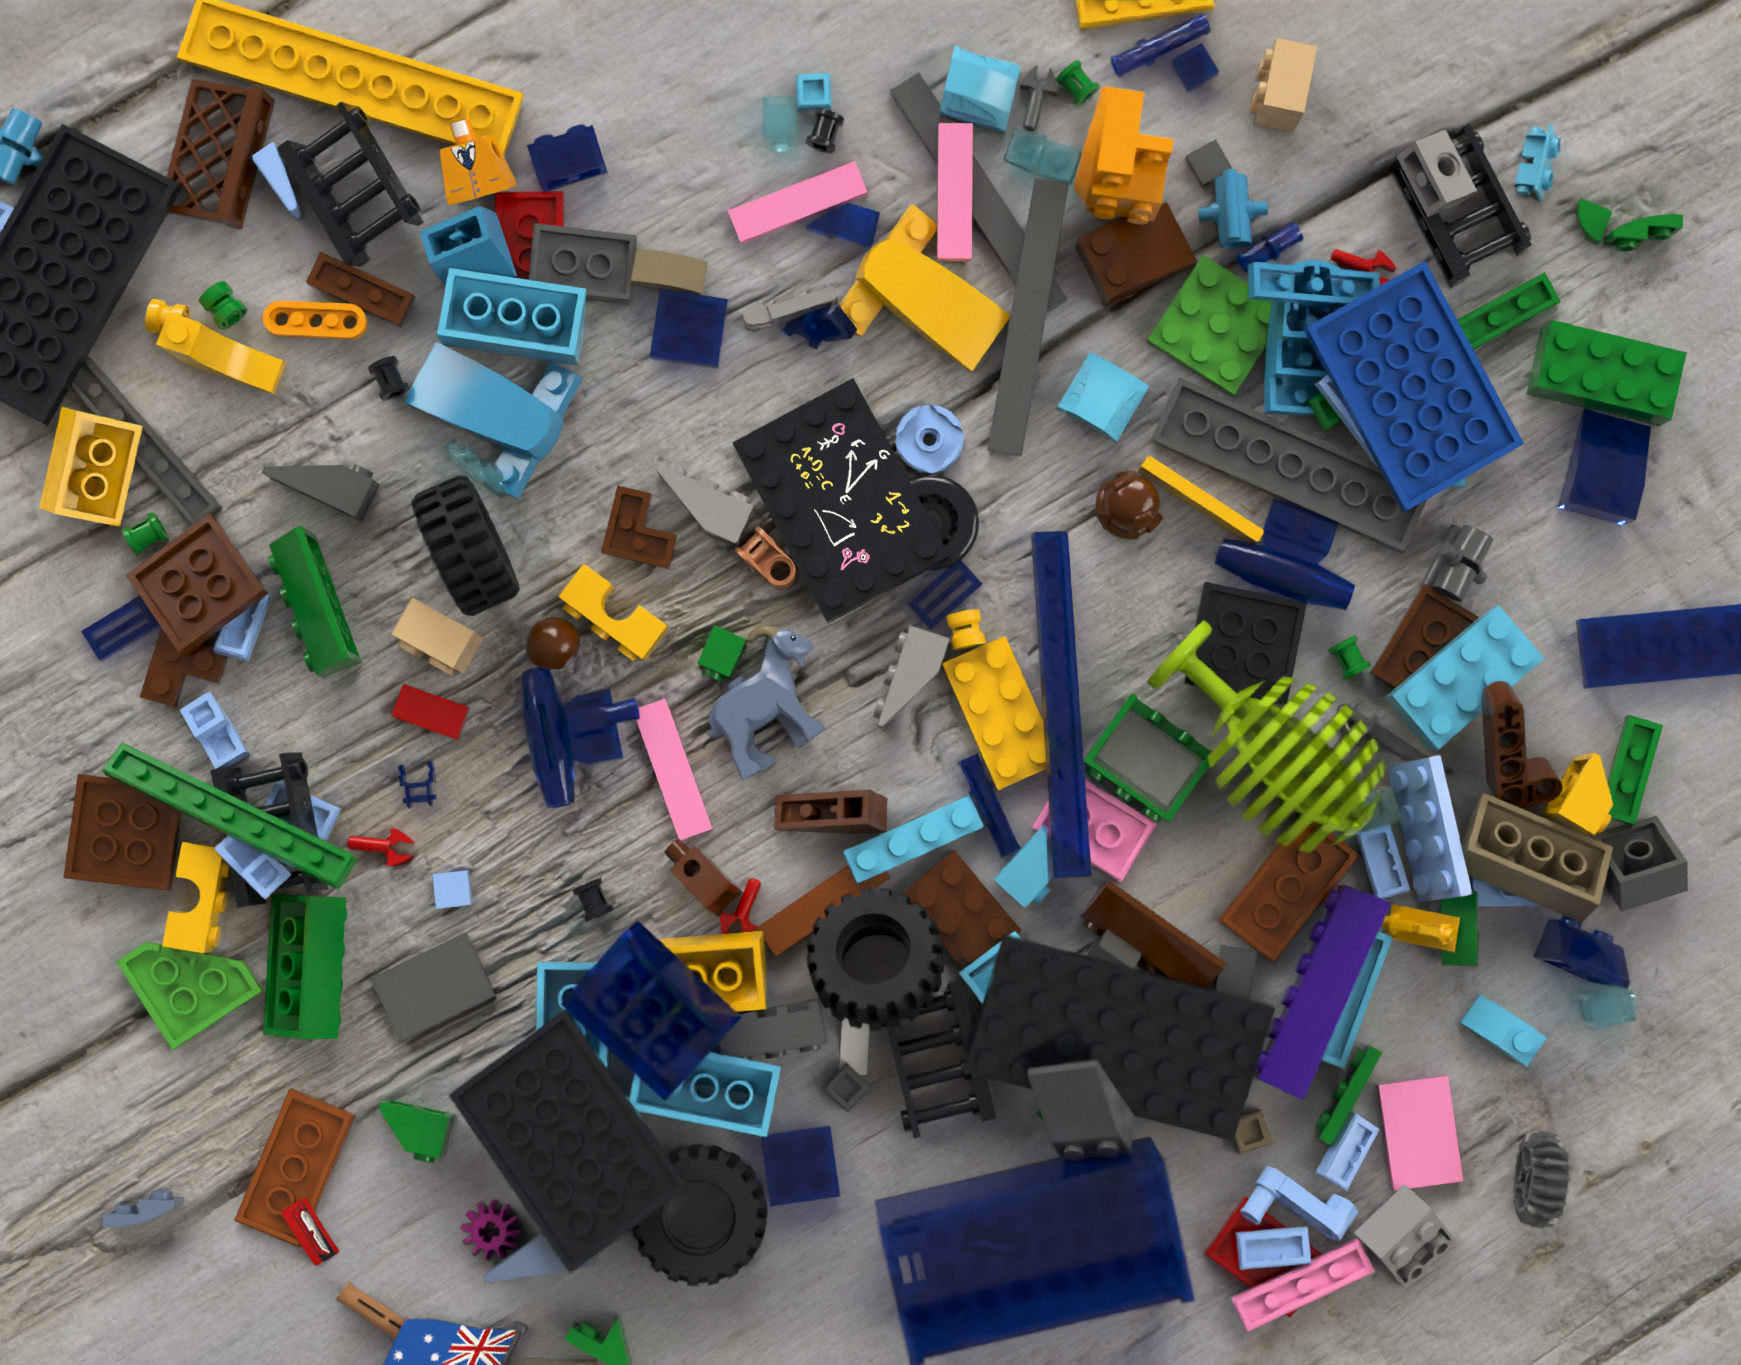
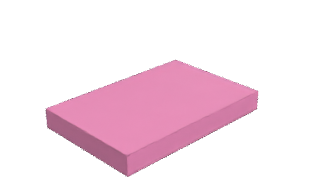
[1031,769,1157,883]
[1376,1075,1463,1191]

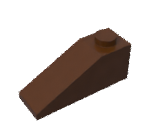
[774,789,888,834]

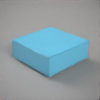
[796,73,832,111]

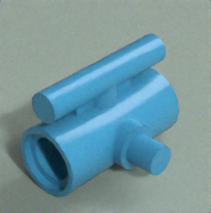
[0,108,44,185]
[1198,169,1268,249]

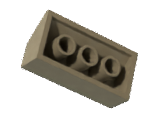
[1460,793,1613,923]

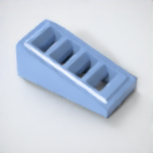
[252,142,303,220]

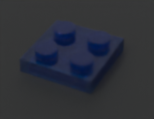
[650,289,728,369]
[761,1125,840,1207]

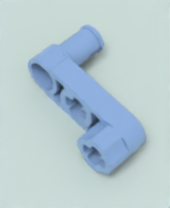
[1240,1166,1359,1242]

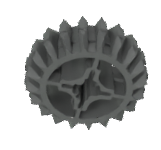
[1513,1130,1570,1228]

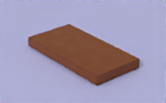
[1218,821,1359,964]
[234,1088,356,1247]

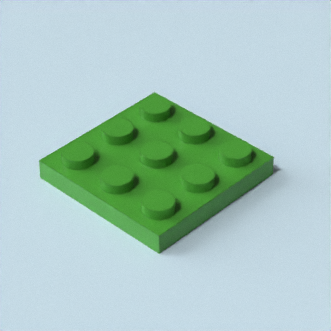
[1147,255,1272,397]

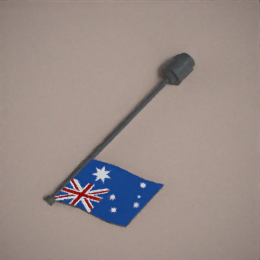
[382,1318,529,1365]

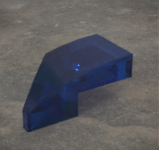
[805,203,880,247]
[782,304,857,350]

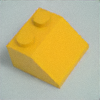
[1540,752,1613,836]

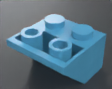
[419,206,517,287]

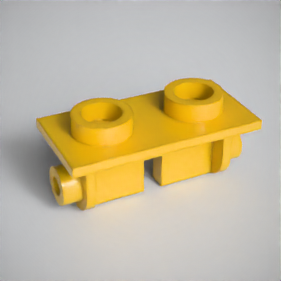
[1382,904,1460,952]

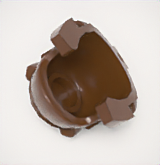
[1095,471,1163,540]

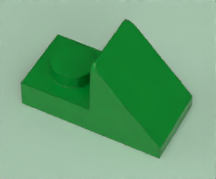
[564,1315,632,1365]

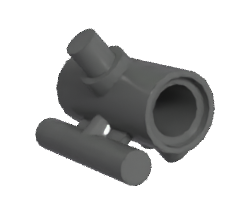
[1420,524,1493,602]

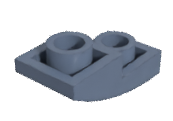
[102,1190,184,1228]

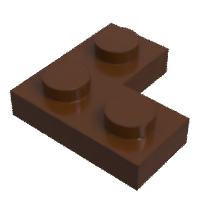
[601,486,677,570]
[140,631,228,707]

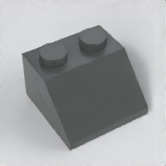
[1591,816,1688,912]

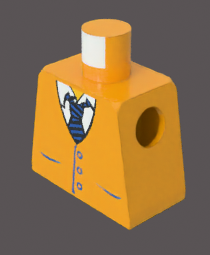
[440,119,517,206]

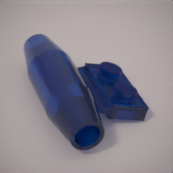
[1214,499,1355,610]
[522,667,624,809]

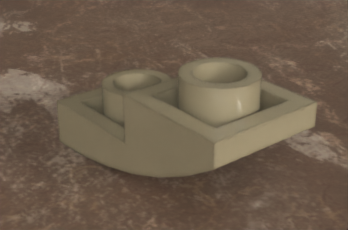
[629,249,708,297]

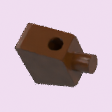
[664,839,742,916]

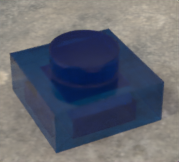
[1171,43,1219,92]

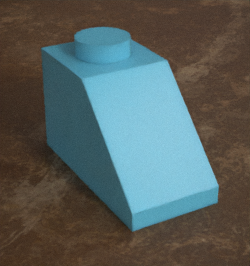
[994,824,1051,908]
[1459,994,1547,1067]

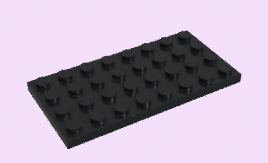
[0,123,183,426]
[963,934,1275,1141]

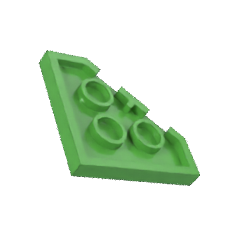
[116,942,264,1050]

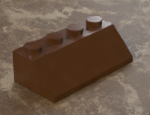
[1080,881,1227,987]

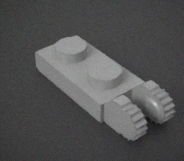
[742,284,838,332]

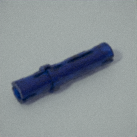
[1110,13,1211,77]
[957,753,1021,857]

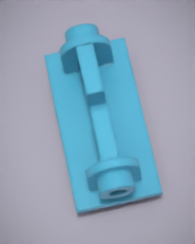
[1514,124,1561,202]

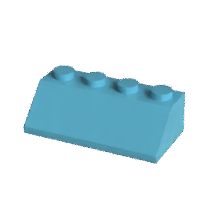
[437,268,587,366]
[629,1038,781,1137]

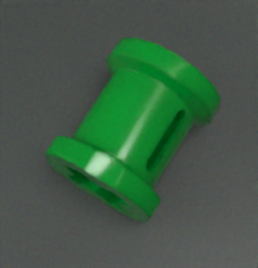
[1055,60,1100,107]
[122,512,169,555]
[1328,635,1372,680]

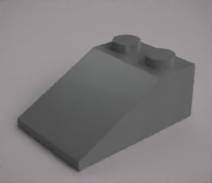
[1028,1060,1134,1162]

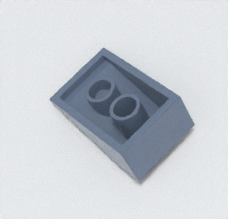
[483,1232,599,1284]

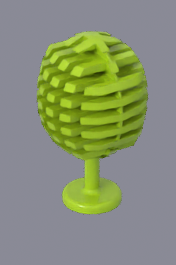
[1146,620,1386,853]

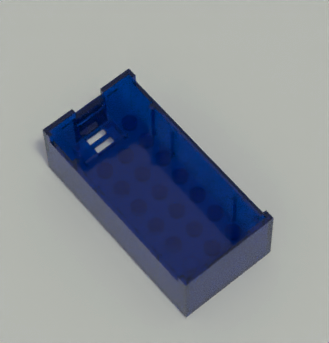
[875,1136,1195,1365]

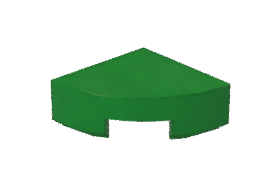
[1576,198,1613,245]

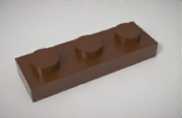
[306,252,416,328]

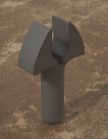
[1020,65,1057,132]

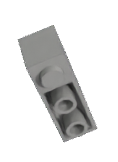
[656,463,755,548]
[873,626,950,728]

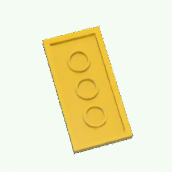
[941,636,1061,791]

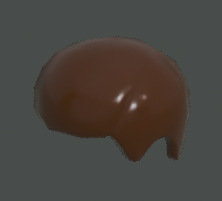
[526,617,580,670]

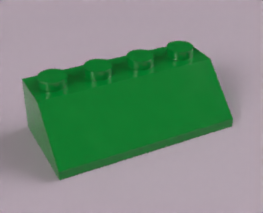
[268,526,362,678]
[263,894,347,1039]

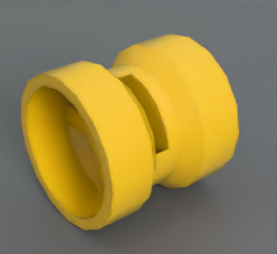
[145,298,190,334]
[946,609,986,650]

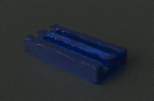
[908,560,982,631]
[81,595,160,661]

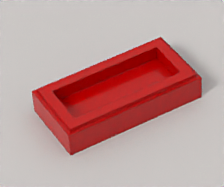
[391,684,470,740]

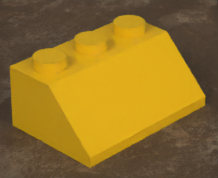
[39,407,143,527]
[654,931,767,1017]

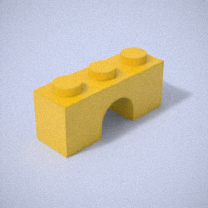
[558,563,669,662]
[162,842,231,954]

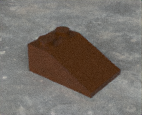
[1075,202,1197,308]

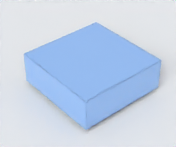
[432,870,472,909]

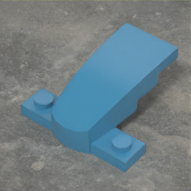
[1248,260,1380,417]
[404,342,583,500]

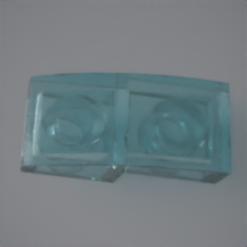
[1004,127,1082,185]
[444,438,507,498]

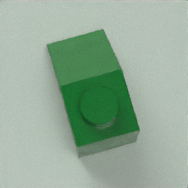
[379,1099,455,1163]

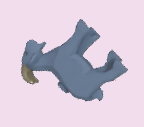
[707,625,826,781]

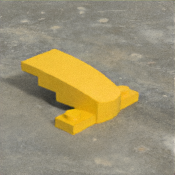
[831,205,1011,371]

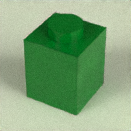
[697,625,747,682]

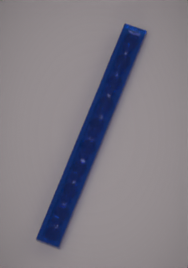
[1031,531,1092,879]

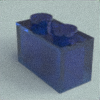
[527,124,608,191]

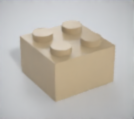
[1250,38,1317,133]
[391,598,484,675]

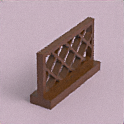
[166,79,275,230]

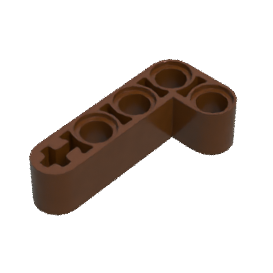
[1481,681,1563,808]

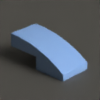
[180,691,250,769]
[214,836,291,899]

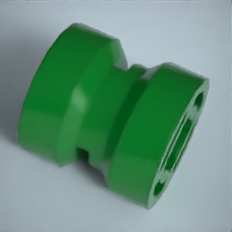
[198,281,248,330]

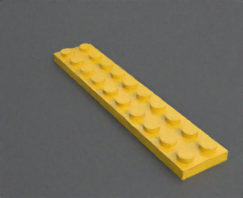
[177,0,524,157]

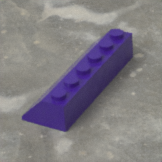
[1254,885,1391,1100]

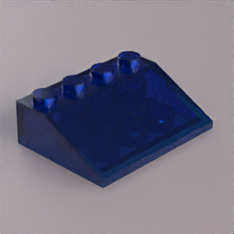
[561,920,742,1101]

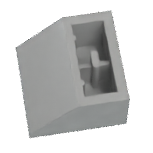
[1354,1184,1456,1289]

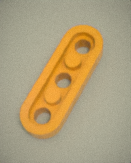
[262,301,368,340]

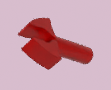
[1330,249,1396,285]
[347,828,415,866]
[720,878,761,934]

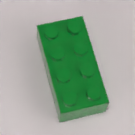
[1526,320,1687,426]

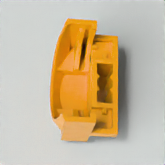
[1073,86,1174,225]

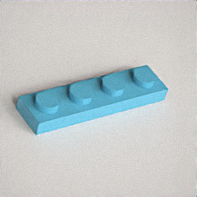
[842,795,984,884]

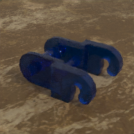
[398,761,436,809]

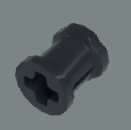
[805,108,844,153]
[368,356,410,401]
[572,878,614,922]

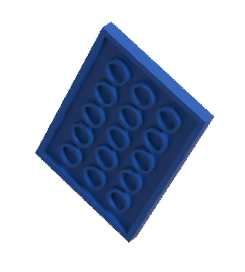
[1303,261,1524,512]

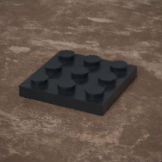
[1183,582,1307,705]

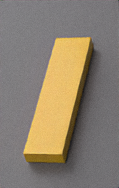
[1075,0,1215,30]
[1138,456,1264,547]

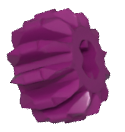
[461,1199,522,1261]

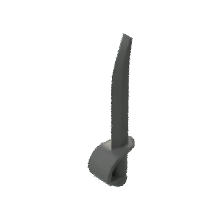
[1337,703,1453,774]

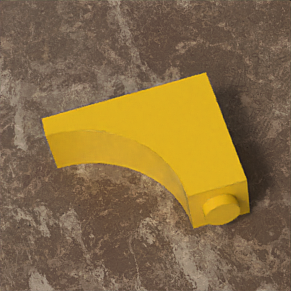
[156,312,286,395]

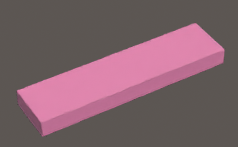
[937,123,973,261]
[728,161,868,245]
[633,698,713,841]
[1231,1238,1375,1332]

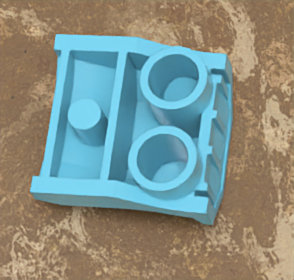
[940,45,1021,134]
[1057,352,1149,444]

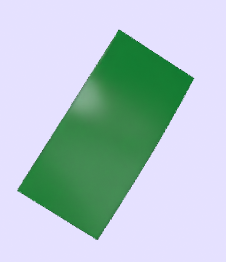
[1604,214,1683,251]
[1441,891,1479,966]

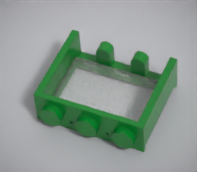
[1082,693,1213,823]

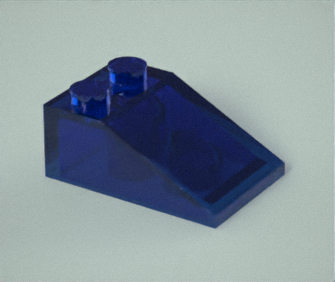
[1557,409,1651,526]
[1533,915,1630,989]

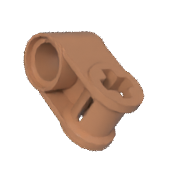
[734,526,798,591]

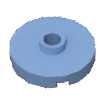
[895,405,964,474]

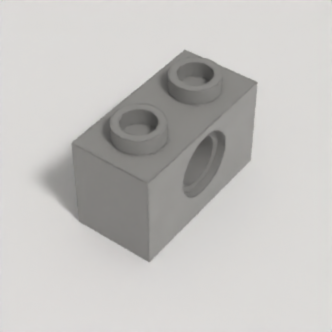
[1396,130,1477,217]

